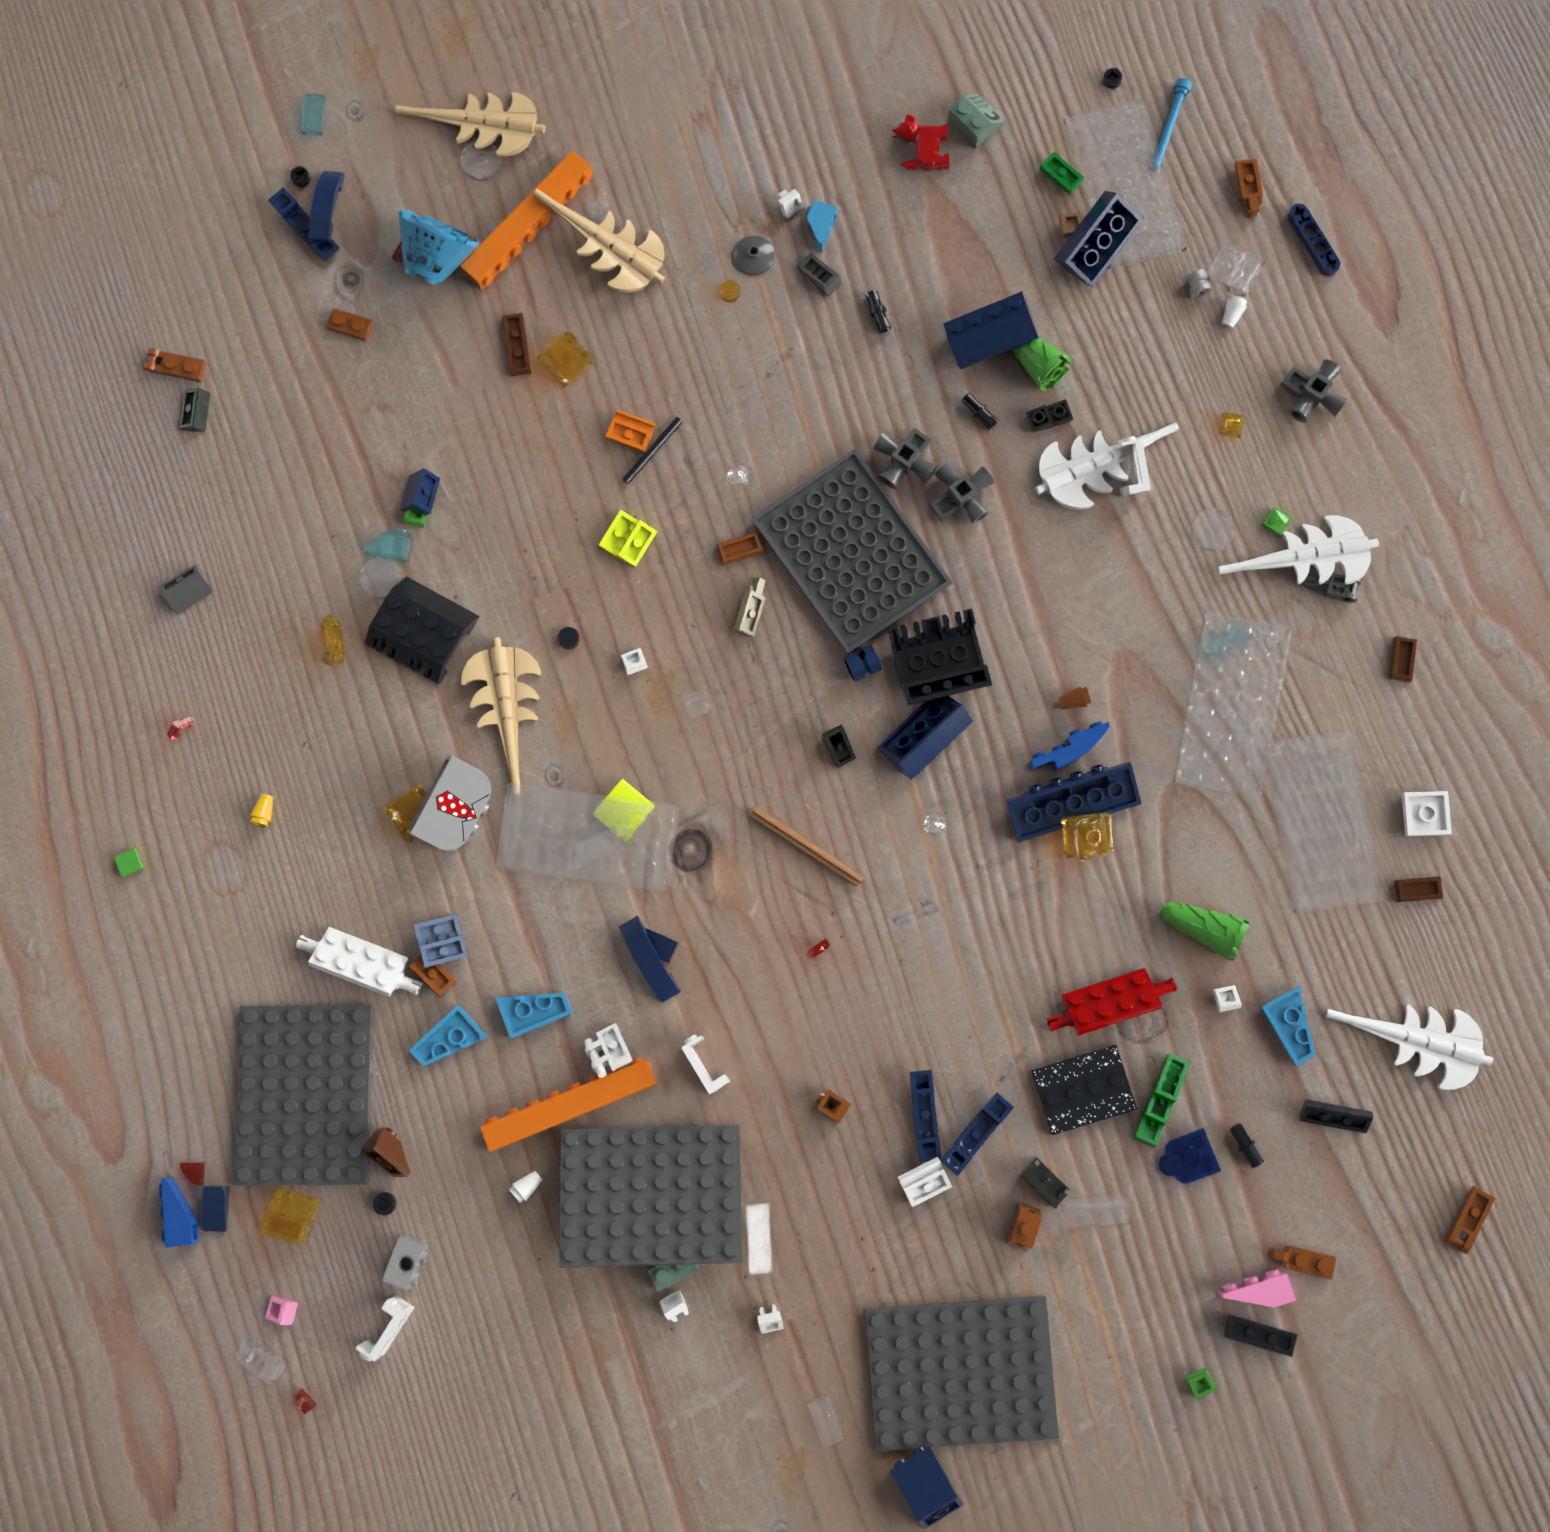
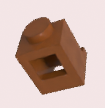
[816,1089,851,1123]

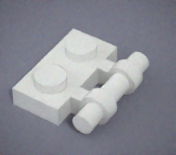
[584,1023,633,1078]

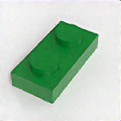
[1040,152,1085,195]

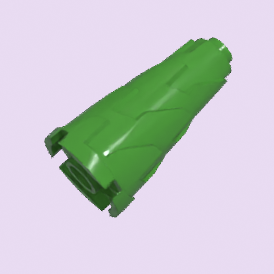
[1011,336,1072,391]
[1159,901,1250,961]

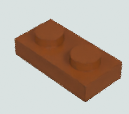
[326,308,373,342]
[409,955,456,998]

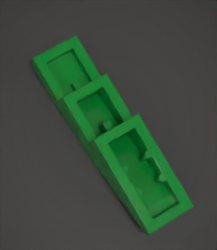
[1133,1053,1190,1148]

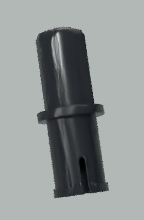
[961,393,999,430]
[1230,1123,1264,1168]

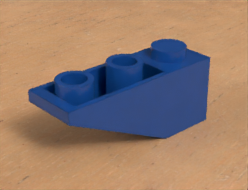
[159,1177,199,1248]

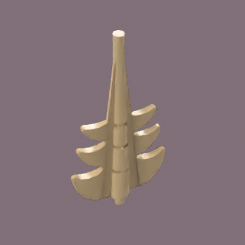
[395,92,545,157]
[533,189,665,293]
[461,637,541,796]

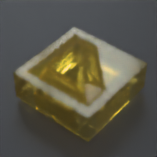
[1219,412,1245,438]

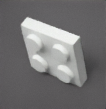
[1402,791,1452,837]

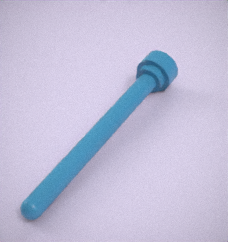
[1151,78,1192,172]

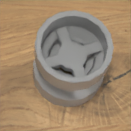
[1185,269,1211,298]

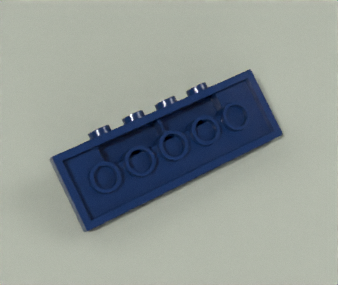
[1005,762,1142,843]

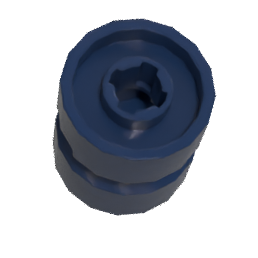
[843,645,882,682]

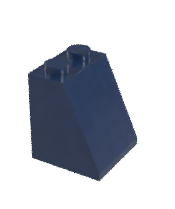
[890,1446,964,1529]

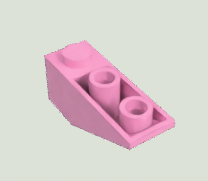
[1217,1269,1296,1307]

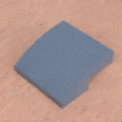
[413,914,468,968]

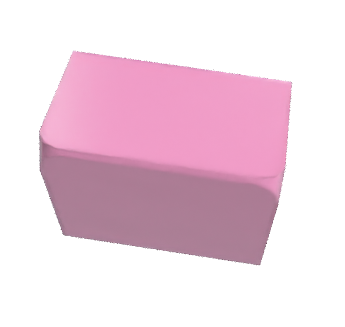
[265,1296,298,1325]

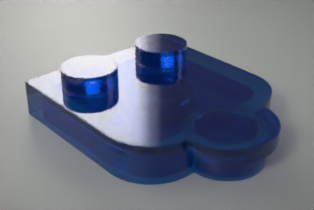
[1158,1128,1221,1184]

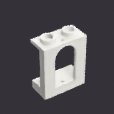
[1112,436,1151,496]
[681,1034,730,1094]
[356,1295,415,1362]

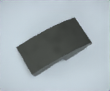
[1026,399,1074,432]

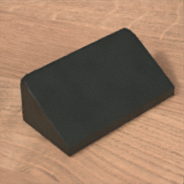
[179,387,210,432]

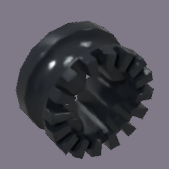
[1103,68,1122,89]
[290,166,311,187]

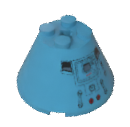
[399,209,480,285]

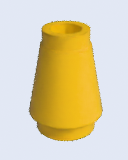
[249,794,273,827]

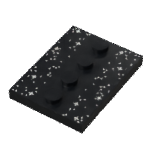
[1031,1045,1137,1136]

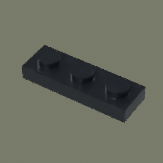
[1299,1099,1373,1134]
[1224,1314,1298,1357]

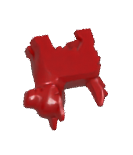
[891,115,950,171]

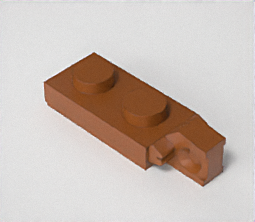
[1234,159,1263,217]
[1270,1246,1336,1280]

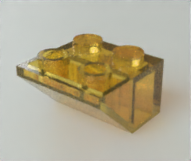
[258,1187,321,1245]

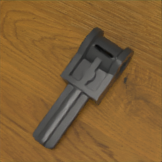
[1296,573,1362,603]

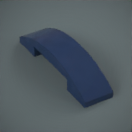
[309,171,345,242]
[268,187,340,261]
[619,916,681,1003]
[910,1069,942,1162]
[940,1092,1014,1176]

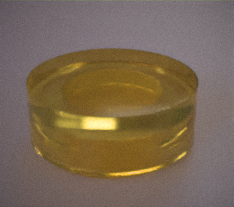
[720,280,740,302]

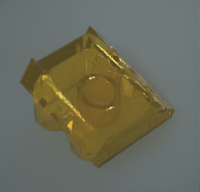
[535,330,595,388]
[318,613,344,666]
[383,783,427,843]
[1061,812,1114,861]

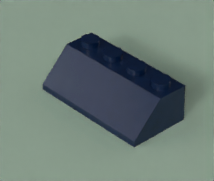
[1054,191,1144,287]
[943,292,1039,370]
[877,696,973,780]

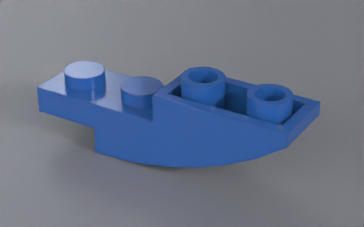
[1028,721,1110,771]

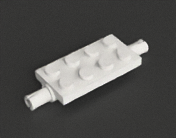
[296,927,422,997]

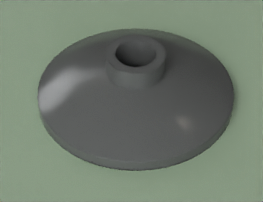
[733,236,774,275]

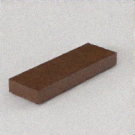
[502,313,532,377]

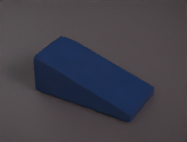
[646,928,679,963]
[203,1185,230,1232]

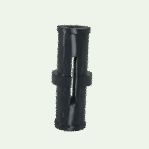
[865,290,892,333]

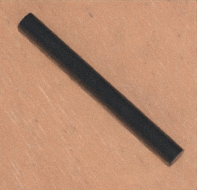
[622,417,683,484]

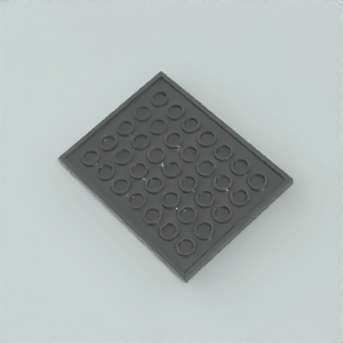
[751,449,953,655]
[234,1005,373,1185]
[559,1125,743,1268]
[865,1296,1059,1451]

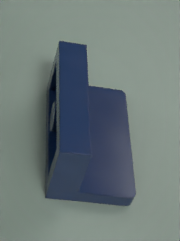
[400,468,440,516]

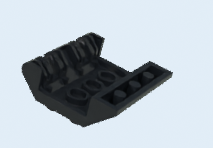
[365,576,480,684]
[888,608,992,705]

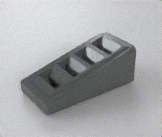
[797,253,842,297]

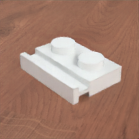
[898,1157,952,1207]

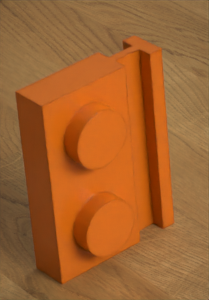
[605,409,656,453]

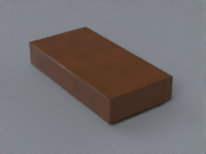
[1388,636,1417,682]
[1394,876,1443,903]

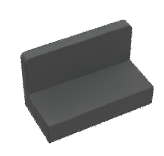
[160,564,212,613]

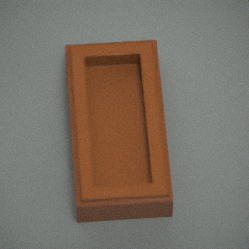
[717,532,763,566]

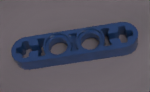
[1288,203,1340,277]

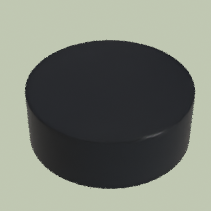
[558,627,580,649]
[373,1192,397,1215]

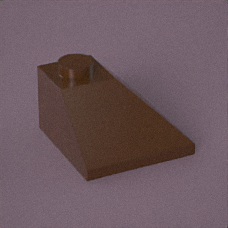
[361,1127,410,1177]

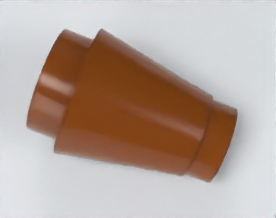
[1058,686,1091,710]

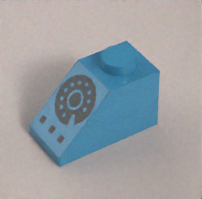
[805,199,837,253]

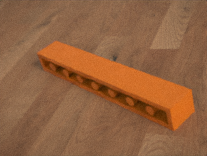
[460,150,592,290]
[480,1057,657,1152]

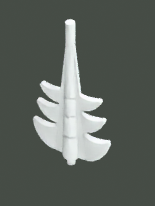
[1035,422,1179,510]
[1218,515,1379,584]
[1326,1005,1493,1090]

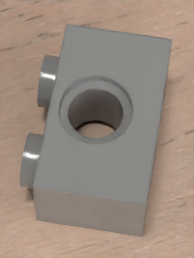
[382,1235,429,1290]

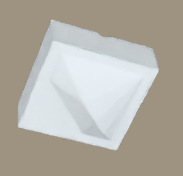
[621,648,648,675]
[1213,985,1242,1012]

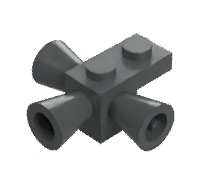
[1280,359,1348,422]
[873,428,937,489]
[930,462,994,525]

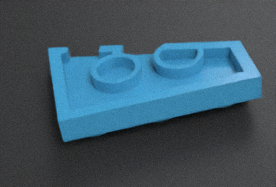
[1260,986,1316,1066]
[495,993,573,1039]
[409,1005,488,1067]

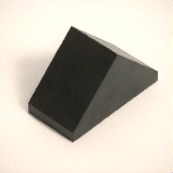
[822,724,856,768]

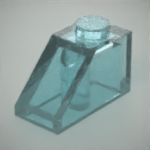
[363,528,414,563]

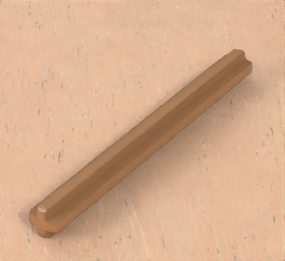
[751,807,864,886]

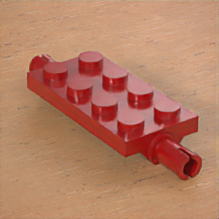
[1047,968,1177,1036]

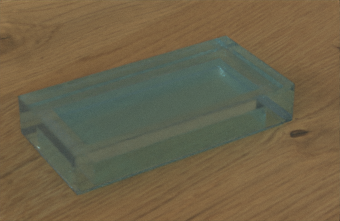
[301,94,326,135]

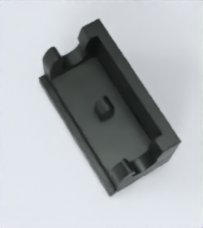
[1020,1157,1070,1209]

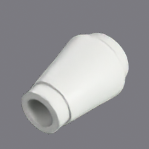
[1221,295,1247,329]
[509,1170,543,1203]

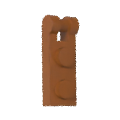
[143,348,206,382]
[1444,1186,1495,1254]

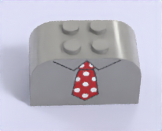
[406,755,491,850]

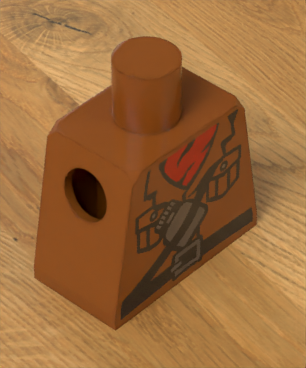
[1005,1202,1042,1251]

